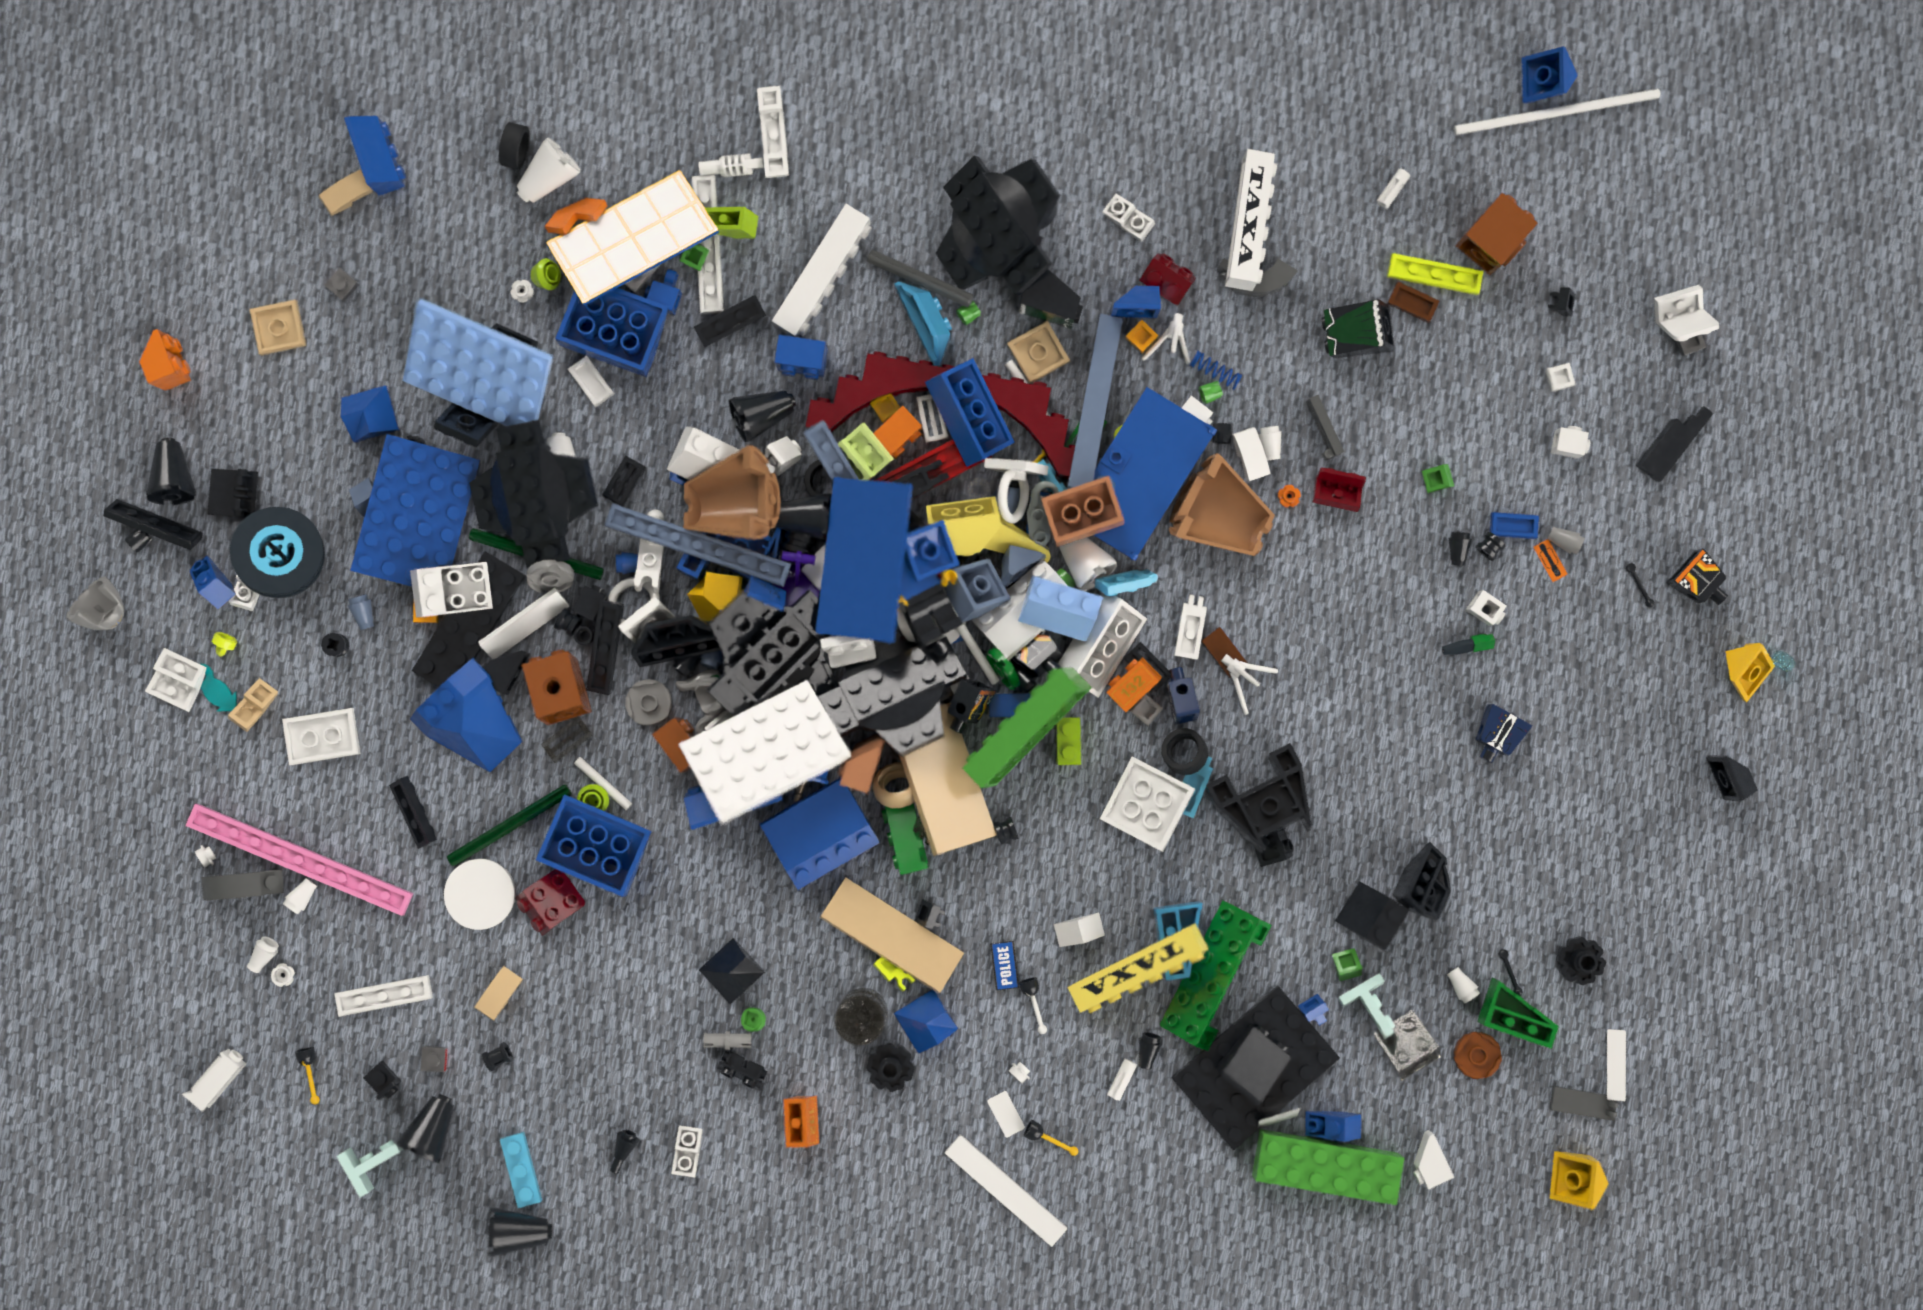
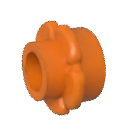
[1278,485,1301,507]

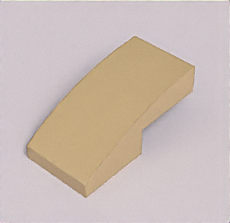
[319,170,373,216]
[228,678,278,732]
[474,966,523,1021]

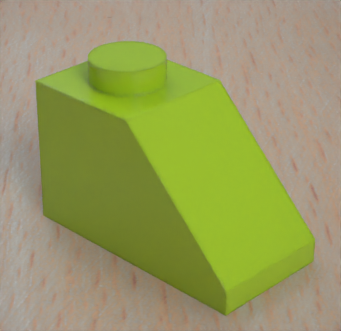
[705,207,759,239]

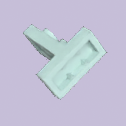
[1338,973,1395,1039]
[336,1140,403,1197]

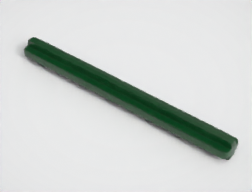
[469,528,604,580]
[447,785,572,866]

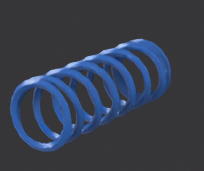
[1190,350,1242,390]

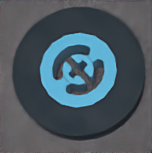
[230,507,325,598]

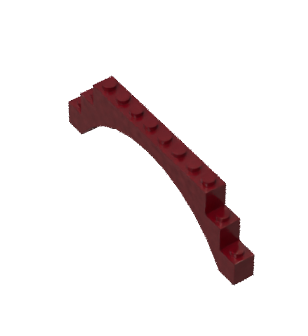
[805,351,1075,480]

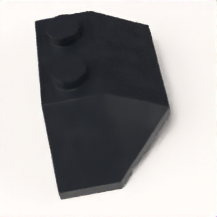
[631,615,721,667]
[1392,842,1451,921]

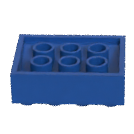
[555,288,669,378]
[760,777,880,890]
[536,794,652,897]

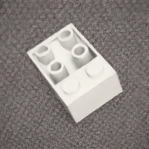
[410,562,493,617]

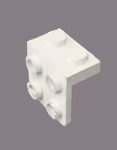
[1654,285,1719,341]

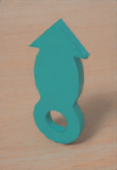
[200,664,237,712]

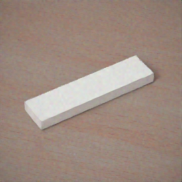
[479,587,569,659]
[334,975,433,1017]

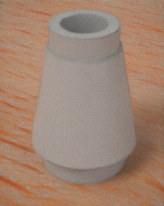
[1547,526,1585,555]

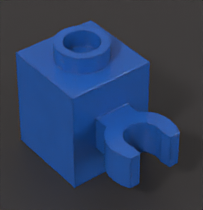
[644,269,682,316]

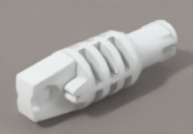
[699,153,764,177]

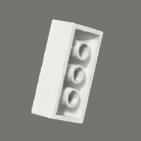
[667,427,776,480]
[972,559,1068,661]
[1058,592,1147,698]

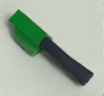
[1442,634,1495,655]

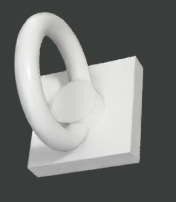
[984,458,1048,523]
[607,577,676,643]

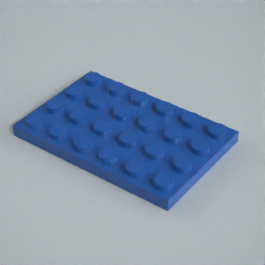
[350,434,480,587]

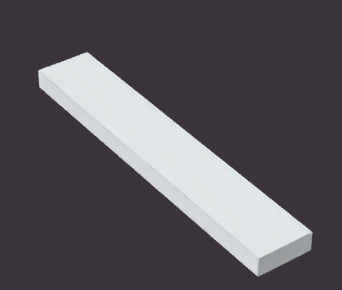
[692,175,724,315]
[945,1134,1067,1247]

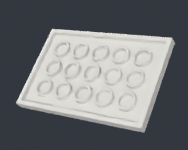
[679,680,851,824]

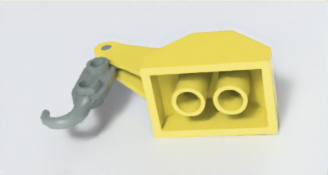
[926,481,1059,563]

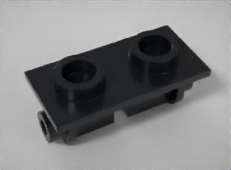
[718,1051,768,1089]

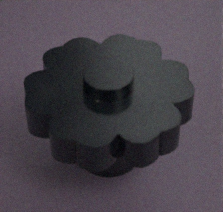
[1556,936,1606,985]
[866,1043,915,1092]

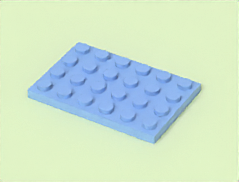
[403,299,553,426]

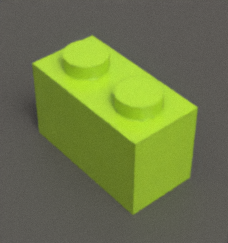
[1056,717,1081,765]

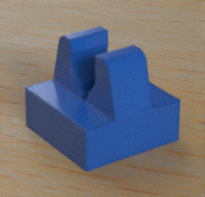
[1298,994,1329,1026]

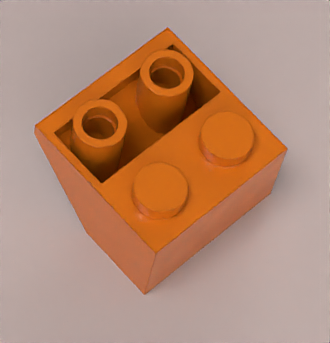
[139,329,191,391]

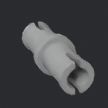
[704,1031,752,1050]

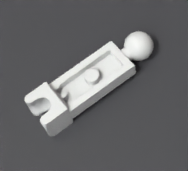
[634,509,665,593]

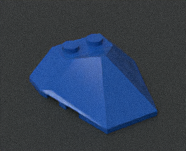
[410,658,523,772]

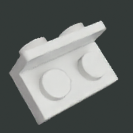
[820,636,876,668]

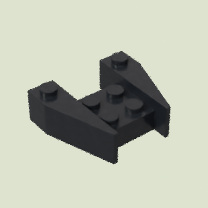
[1205,743,1312,854]

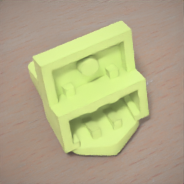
[830,423,894,480]

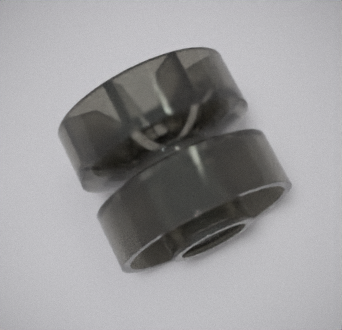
[834,988,888,1045]

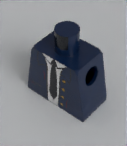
[1167,667,1200,725]
[1476,704,1533,763]

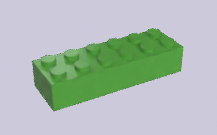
[963,667,1092,789]
[1252,1129,1404,1205]

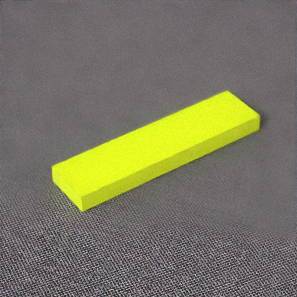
[1387,253,1483,295]

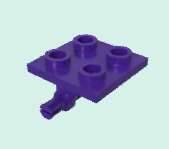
[773,551,820,606]

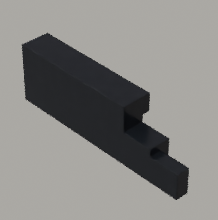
[1635,406,1713,482]

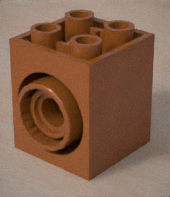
[1455,193,1538,275]
[522,649,592,726]

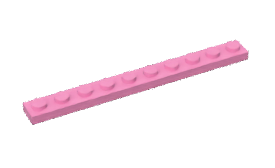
[186,804,413,916]

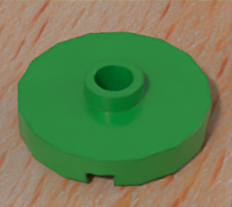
[986,647,1020,690]

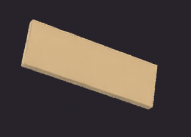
[820,877,964,993]

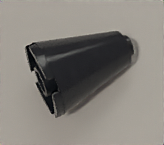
[728,390,796,442]
[146,438,196,505]
[775,493,831,540]
[395,1093,454,1163]
[488,1208,552,1257]

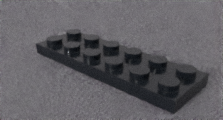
[411,551,526,687]

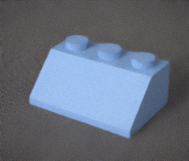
[1018,576,1103,642]

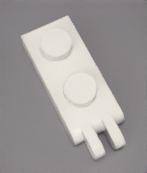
[1174,595,1207,660]

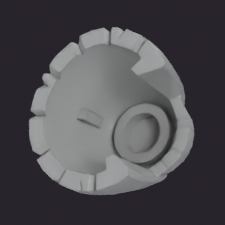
[67,576,124,630]

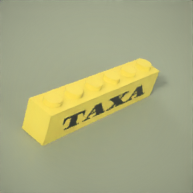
[1068,923,1208,1014]

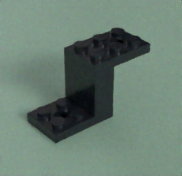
[433,323,538,448]

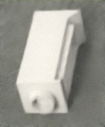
[182,1049,246,1111]

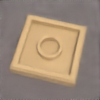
[250,300,306,355]
[1007,321,1070,384]

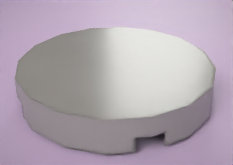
[527,560,574,593]
[625,679,672,726]

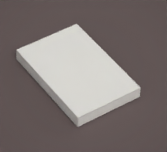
[282,708,360,765]

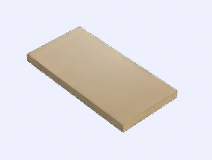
[899,703,997,856]

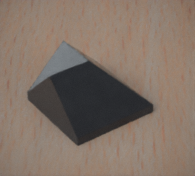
[1706,755,1758,801]
[699,938,765,1004]

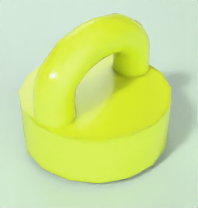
[211,632,237,657]

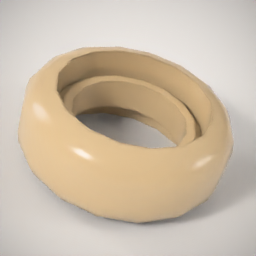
[872,762,915,808]

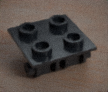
[207,468,258,517]

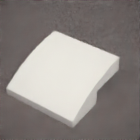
[145,648,206,712]

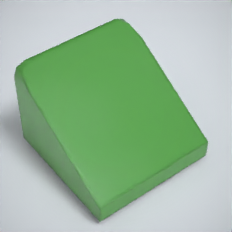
[679,243,710,271]
[1422,464,1454,493]
[1332,948,1362,981]

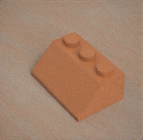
[1041,476,1124,547]
[838,733,885,793]

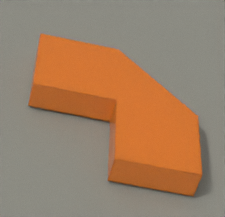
[544,198,607,235]

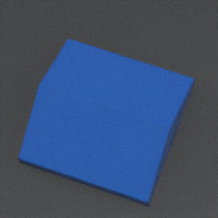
[904,520,959,581]

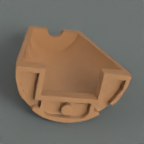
[683,445,780,539]
[1169,453,1275,556]

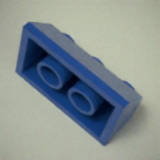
[344,116,406,196]

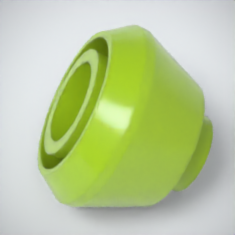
[530,258,561,290]
[577,784,609,811]

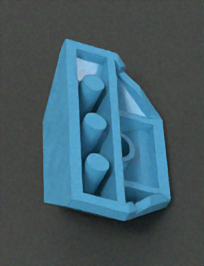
[894,281,952,367]

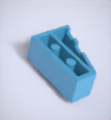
[1153,901,1203,981]

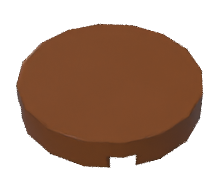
[1454,1032,1502,1079]

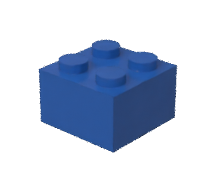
[775,335,828,380]

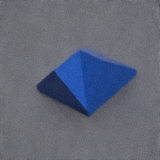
[1522,46,1578,103]
[1110,286,1161,318]
[341,385,399,443]
[894,990,958,1054]

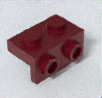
[1139,253,1196,306]
[1312,468,1366,512]

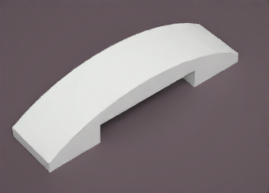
[757,86,789,178]

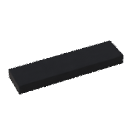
[103,499,203,550]
[586,599,624,695]

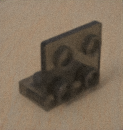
[1374,1010,1441,1081]

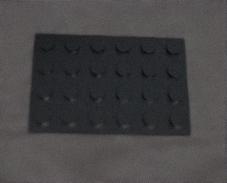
[1171,985,1340,1151]

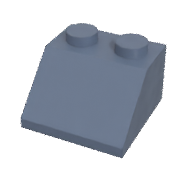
[943,558,1011,622]

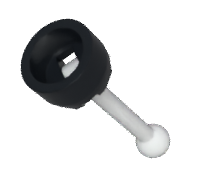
[1019,977,1047,1034]

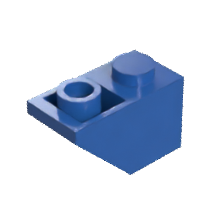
[189,556,236,609]
[1305,1111,1361,1142]

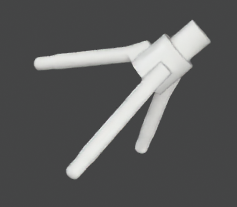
[1142,313,1190,364]
[1221,654,1278,715]

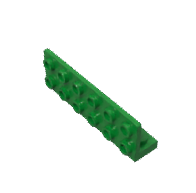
[1160,901,1272,1051]

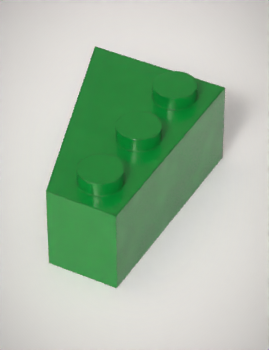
[881,803,929,875]
[1477,978,1559,1049]

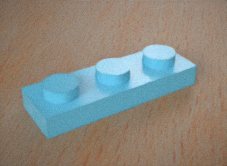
[500,1132,542,1208]

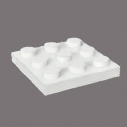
[1100,757,1195,852]

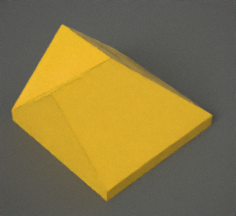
[687,572,743,621]
[1725,643,1775,702]
[1549,1151,1609,1210]

